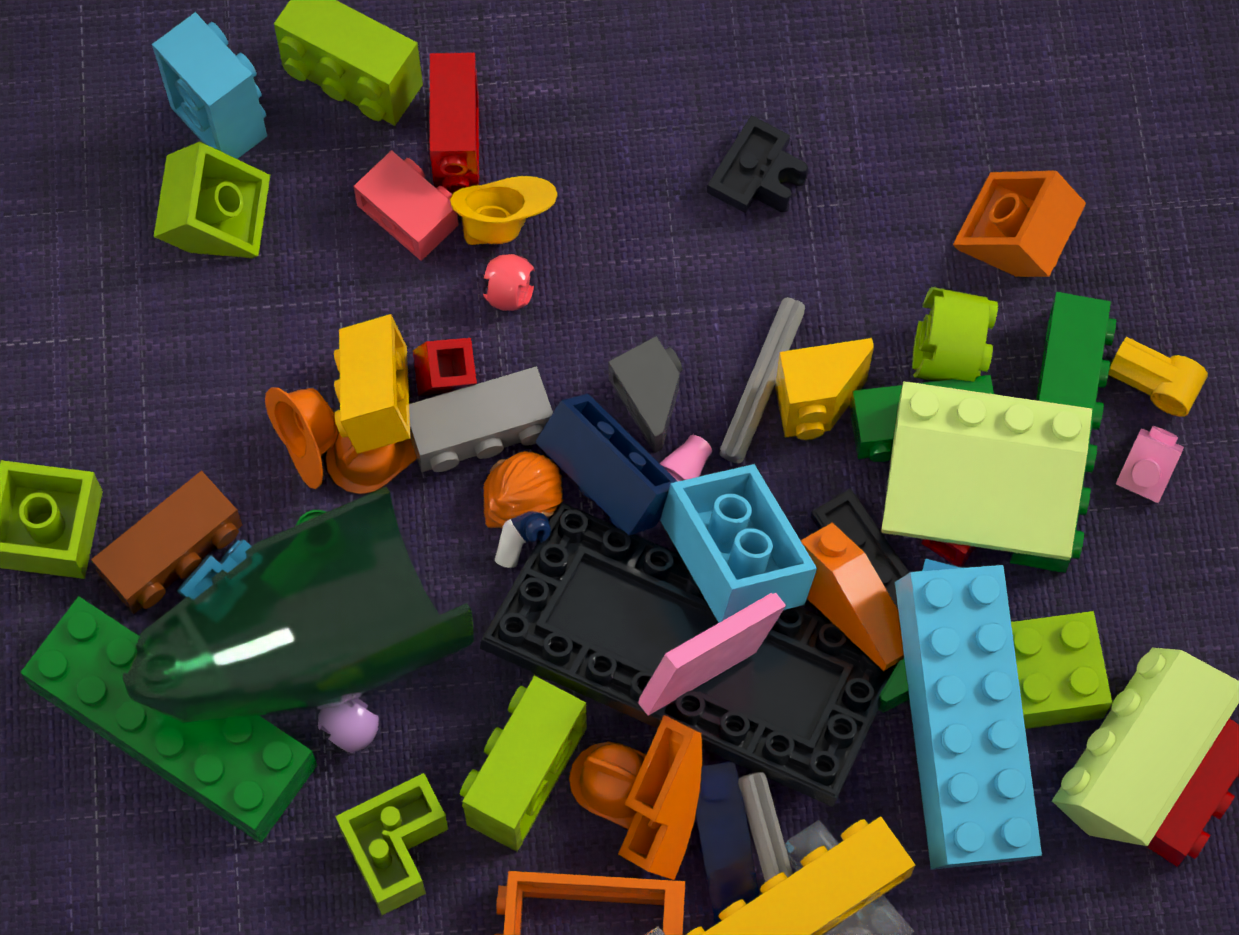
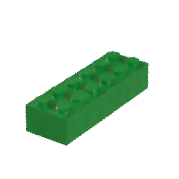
[20,596,317,843]

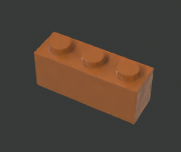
[91,470,243,614]

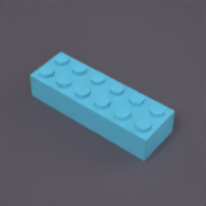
[895,565,1042,869]

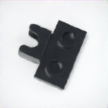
[707,115,809,213]

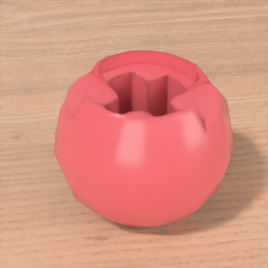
[483,254,535,311]

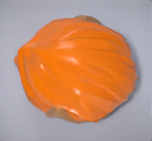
[483,452,563,529]

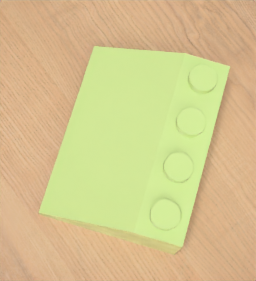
[881,381,1092,561]

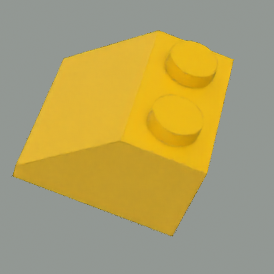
[775,338,874,440]

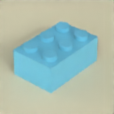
[152,12,267,159]
[660,464,817,623]

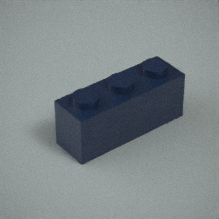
[535,394,678,535]

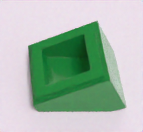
[879,658,909,713]

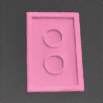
[638,593,786,716]

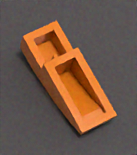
[618,715,702,880]

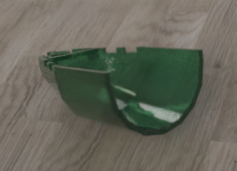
[123,487,474,723]

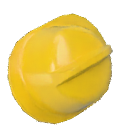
[450,176,558,245]

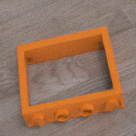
[494,871,685,935]

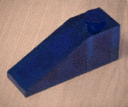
[694,761,760,924]

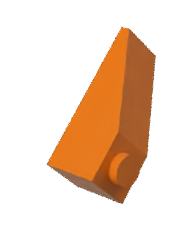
[800,523,904,671]

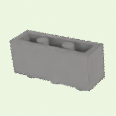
[409,366,553,472]

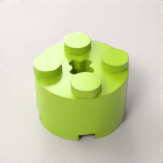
[912,287,998,382]

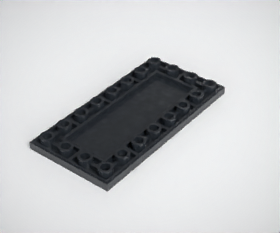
[480,502,898,807]

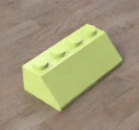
[1052,647,1239,846]

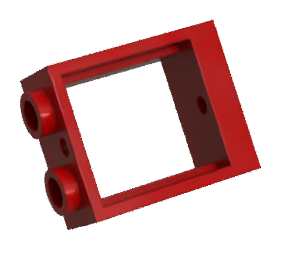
[430,53,479,195]

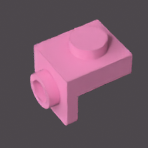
[1116,426,1184,503]

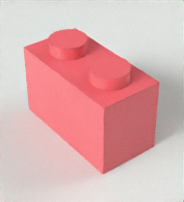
[354,150,459,261]

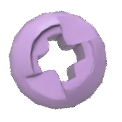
[318,692,379,753]

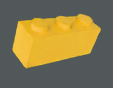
[334,314,410,454]

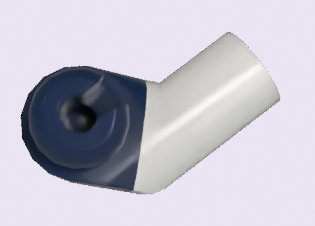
[495,511,551,568]

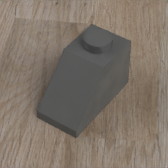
[608,336,683,453]

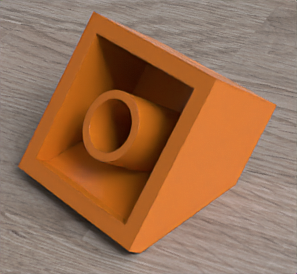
[953,171,1086,277]

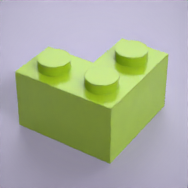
[335,773,448,915]

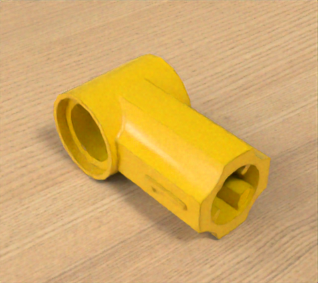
[1108,337,1208,417]

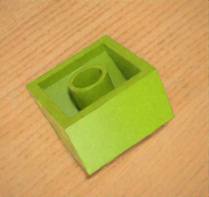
[154,141,270,258]

